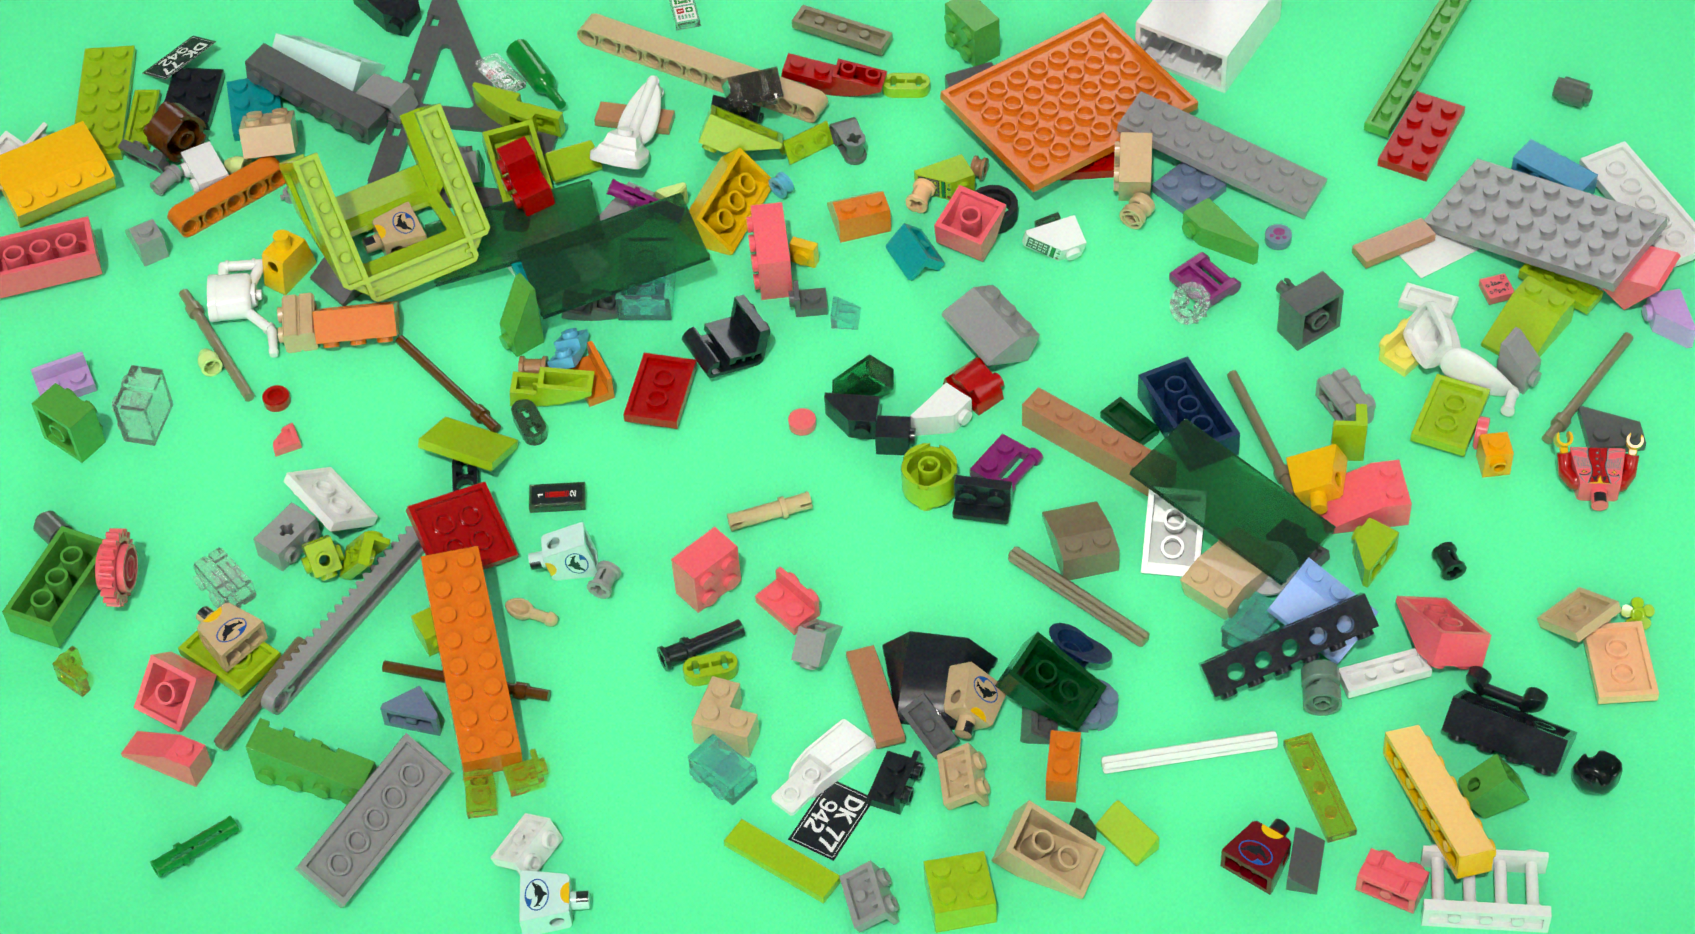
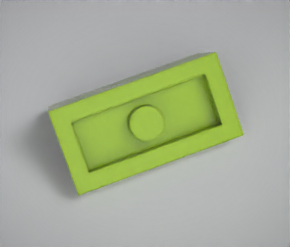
[1331,404,1368,461]

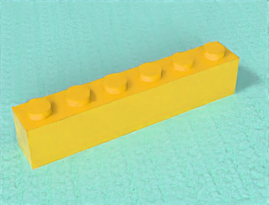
[1383,725,1496,879]

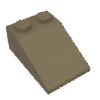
[1042,501,1120,580]

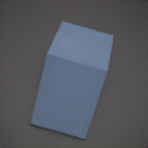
[380,686,442,736]

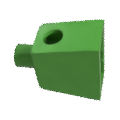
[1458,754,1530,818]

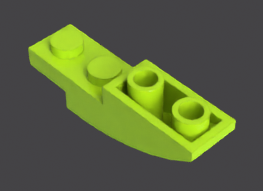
[472,82,565,137]

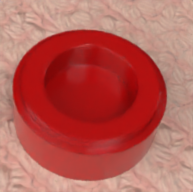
[262,385,291,412]

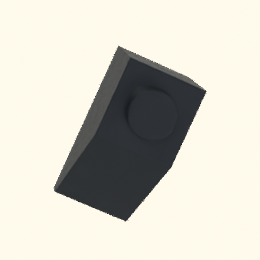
[824,392,881,439]

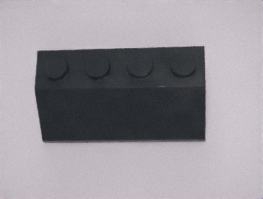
[1441,689,1578,776]

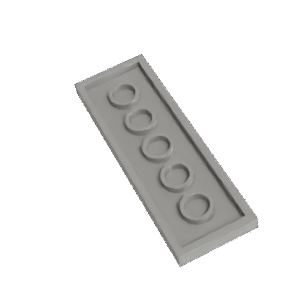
[295,733,452,908]

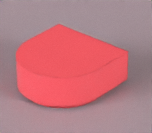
[1473,416,1490,450]

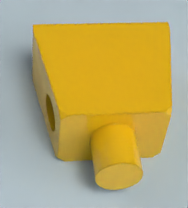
[262,229,317,296]
[1286,444,1348,514]

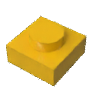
[789,236,819,268]

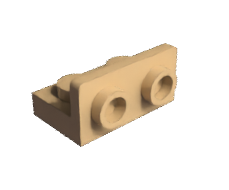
[937,743,990,810]

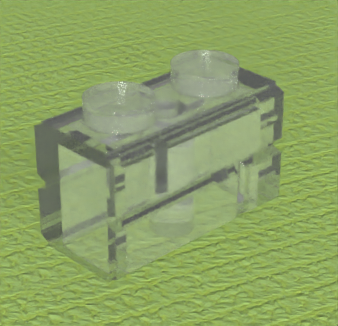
[193,547,256,608]

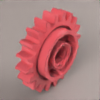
[95,528,138,607]

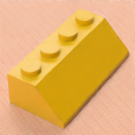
[678,147,771,256]

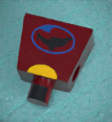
[1220,819,1291,895]

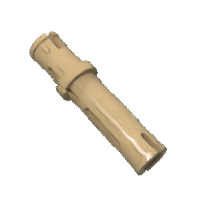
[726,491,813,532]

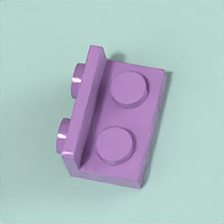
[31,352,97,397]

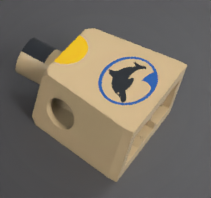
[362,202,427,255]
[196,603,268,672]
[944,662,1006,739]

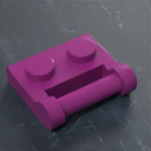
[1169,252,1241,310]
[970,433,1043,493]

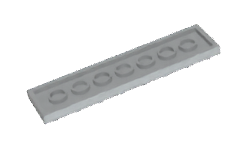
[1116,91,1327,219]

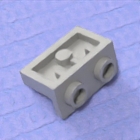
[839,860,900,932]

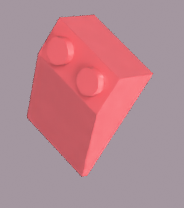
[1319,460,1412,535]
[1396,596,1492,670]

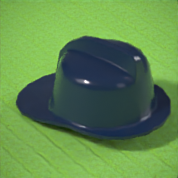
[1049,623,1112,668]

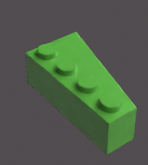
[246,718,376,805]

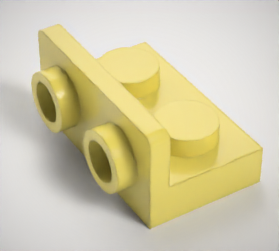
[1379,315,1419,377]

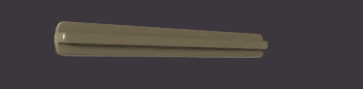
[214,636,306,751]

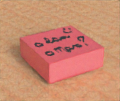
[1479,273,1514,305]

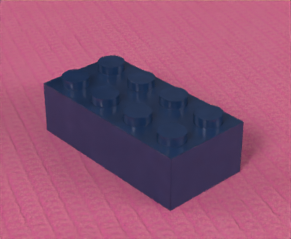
[1137,356,1240,473]

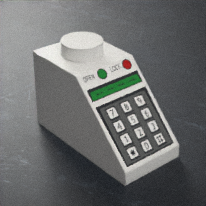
[1022,215,1087,261]

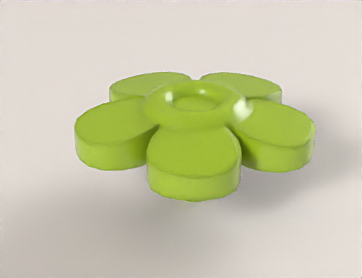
[1620,597,1655,630]

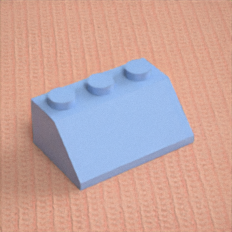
[1266,557,1378,664]

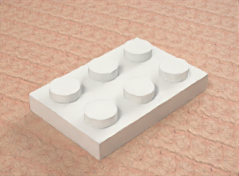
[284,467,378,532]

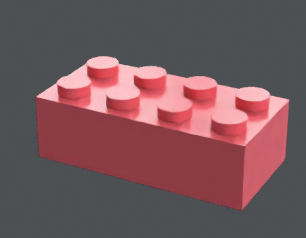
[0,216,102,299]

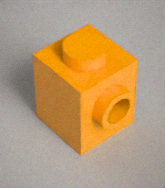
[1476,432,1514,478]

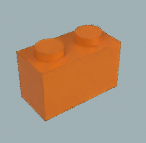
[1046,730,1081,803]

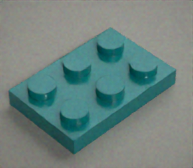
[226,78,282,141]

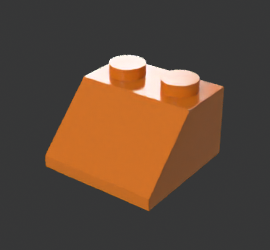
[827,191,891,243]

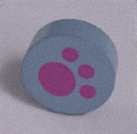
[1265,224,1292,250]

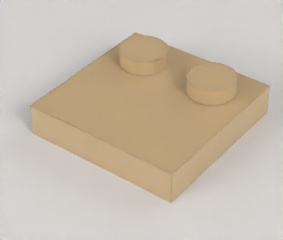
[1537,587,1622,642]

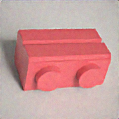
[1355,848,1430,914]

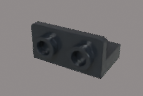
[952,475,1012,524]
[866,750,925,815]

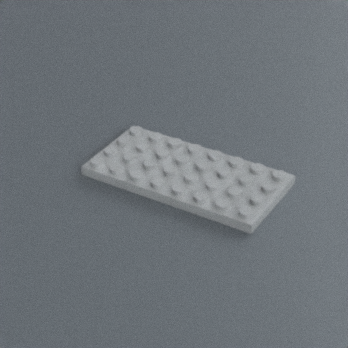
[1424,159,1667,292]

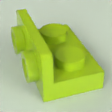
[340,531,391,580]

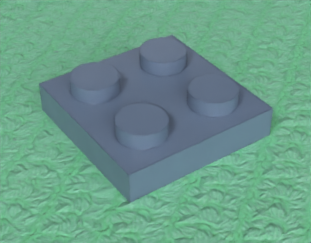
[1152,162,1226,214]

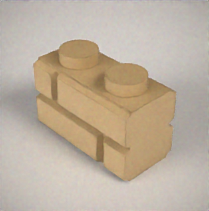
[277,292,319,353]

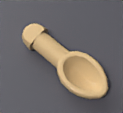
[505,598,558,627]

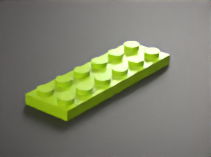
[74,45,136,161]

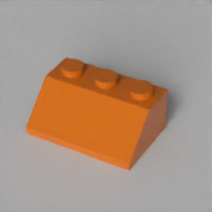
[312,301,399,348]

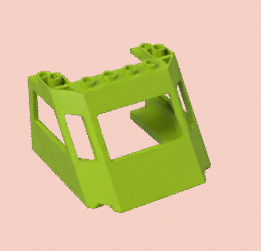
[278,103,490,302]

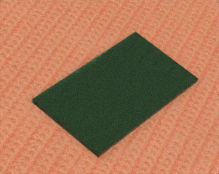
[424,179,605,287]
[517,192,710,319]
[1129,418,1336,586]

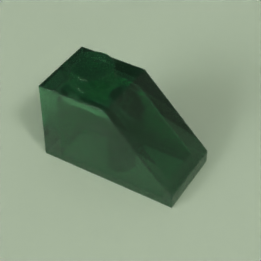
[832,354,894,399]

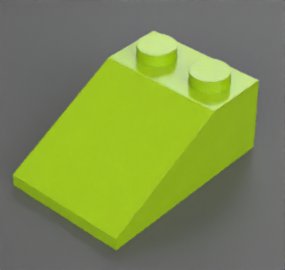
[699,105,783,153]
[482,119,554,206]
[1481,275,1576,357]

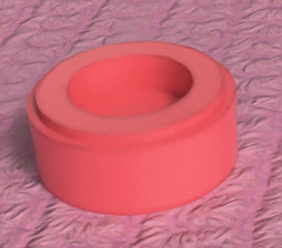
[788,408,816,436]

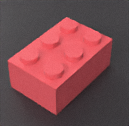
[746,202,793,300]

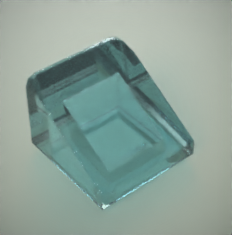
[831,296,861,330]

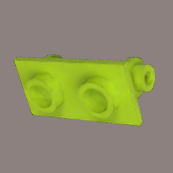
[779,121,834,165]

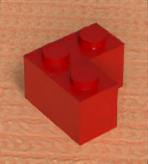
[495,136,555,217]

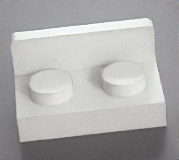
[490,813,563,875]

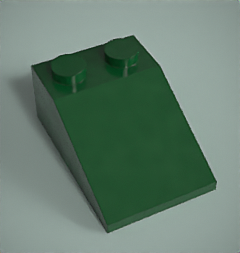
[995,631,1107,731]

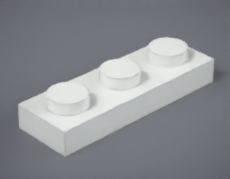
[1339,648,1432,699]

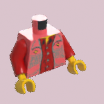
[1553,431,1644,511]

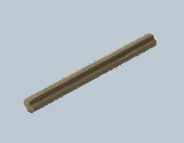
[1008,546,1150,647]

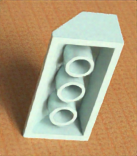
[272,33,385,92]

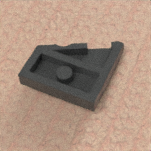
[1577,406,1646,452]

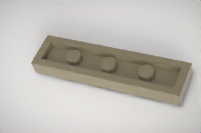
[792,5,893,56]

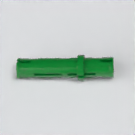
[150,816,239,878]

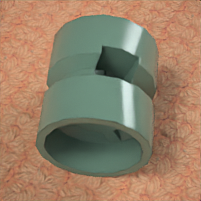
[1301,660,1342,716]

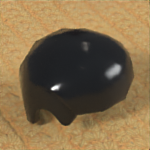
[1572,750,1623,794]

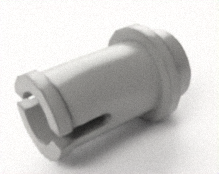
[150,164,183,196]

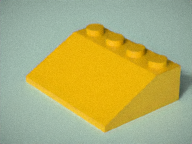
[0,121,116,228]

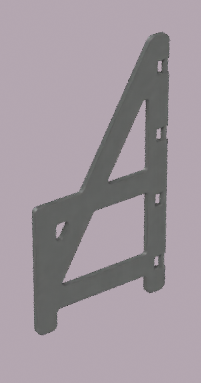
[367,0,558,234]

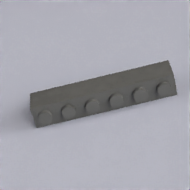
[245,43,387,145]

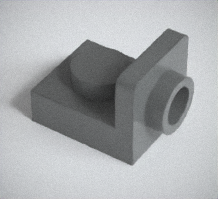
[788,280,828,317]

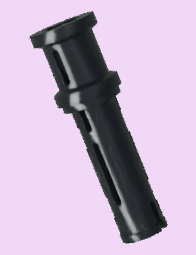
[657,619,745,671]

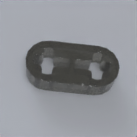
[511,399,548,446]

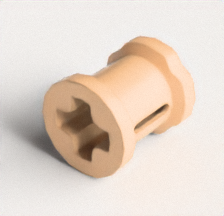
[905,178,936,213]

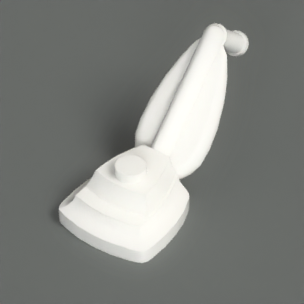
[590,75,664,169]
[1403,301,1520,417]

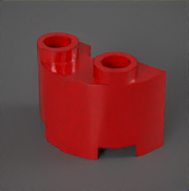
[943,357,1004,416]

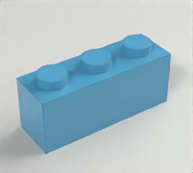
[1511,139,1598,194]

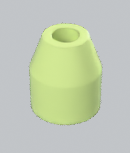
[224,156,252,174]
[198,349,223,376]

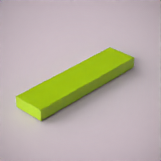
[724,819,841,904]

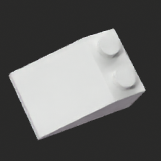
[1141,488,1206,577]

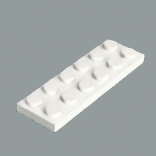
[1579,141,1695,267]

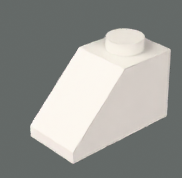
[910,383,972,436]

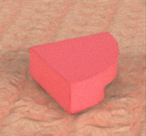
[273,423,302,457]

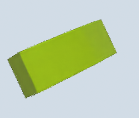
[510,367,595,407]

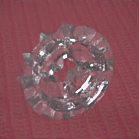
[1170,282,1212,326]

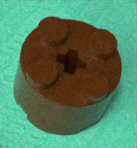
[143,101,206,163]

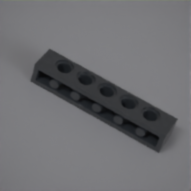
[1198,593,1379,700]

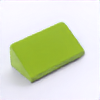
[545,140,603,183]
[1095,800,1159,866]

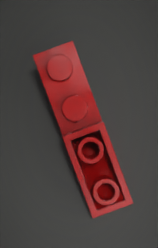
[781,53,887,96]

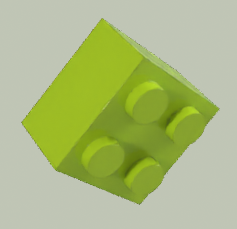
[923,851,997,933]

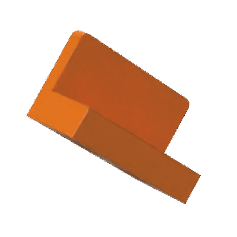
[569,341,615,407]

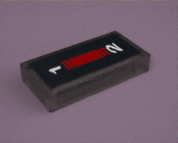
[529,482,586,513]

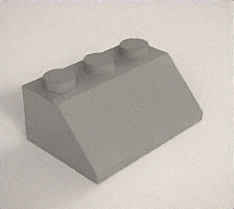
[942,285,1040,366]

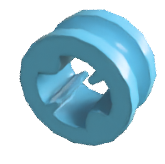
[769,172,794,199]

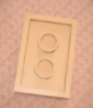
[1583,621,1659,704]

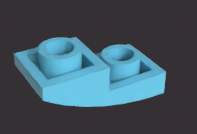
[547,328,589,369]

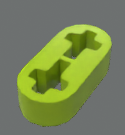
[882,73,930,98]
[683,651,738,686]

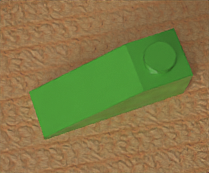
[1182,198,1259,265]
[499,273,544,357]

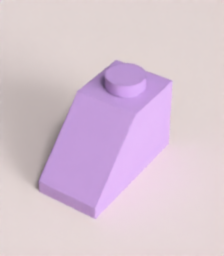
[1642,289,1695,348]

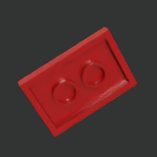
[623,353,697,429]

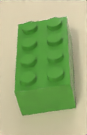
[2,526,103,648]

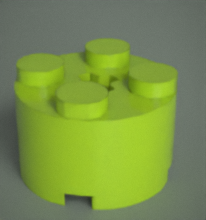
[901,443,958,511]

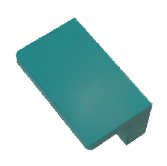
[886,223,945,281]

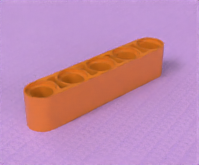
[167,156,286,237]

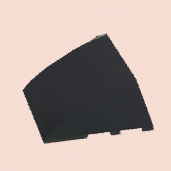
[882,631,998,730]

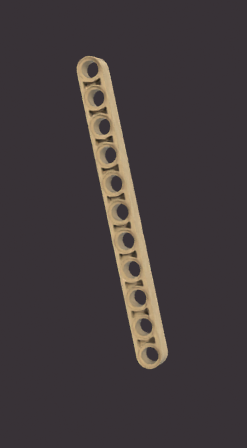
[577,13,828,123]

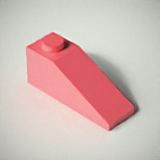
[121,731,212,787]

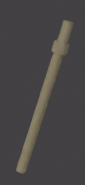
[179,289,255,402]
[1542,332,1633,444]
[1227,370,1297,499]

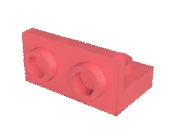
[755,567,820,635]

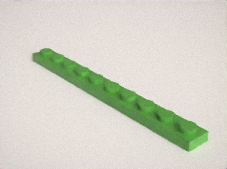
[1364,0,1471,138]

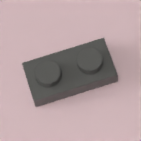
[118,139,170,174]
[900,693,960,759]

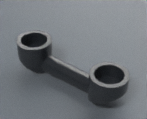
[1466,666,1548,713]

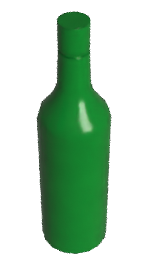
[506,39,566,109]

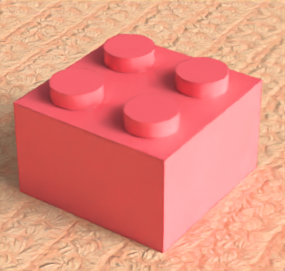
[671,527,741,613]

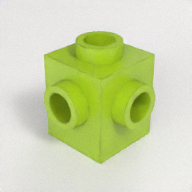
[301,535,345,581]

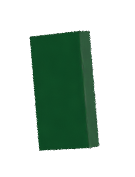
[1100,396,1159,445]

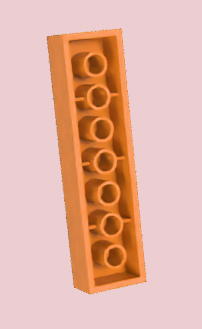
[421,546,523,778]

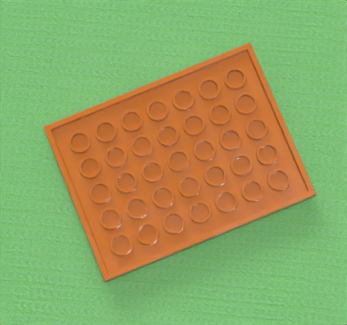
[940,12,1198,193]

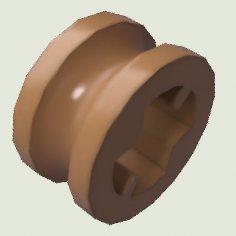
[970,155,989,181]

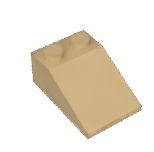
[1180,527,1282,623]
[991,800,1106,899]

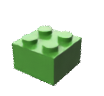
[944,0,1000,67]
[31,383,106,463]

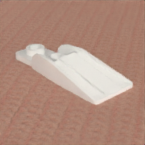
[771,719,876,816]

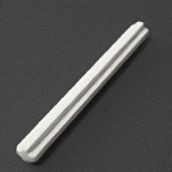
[1101,731,1278,774]

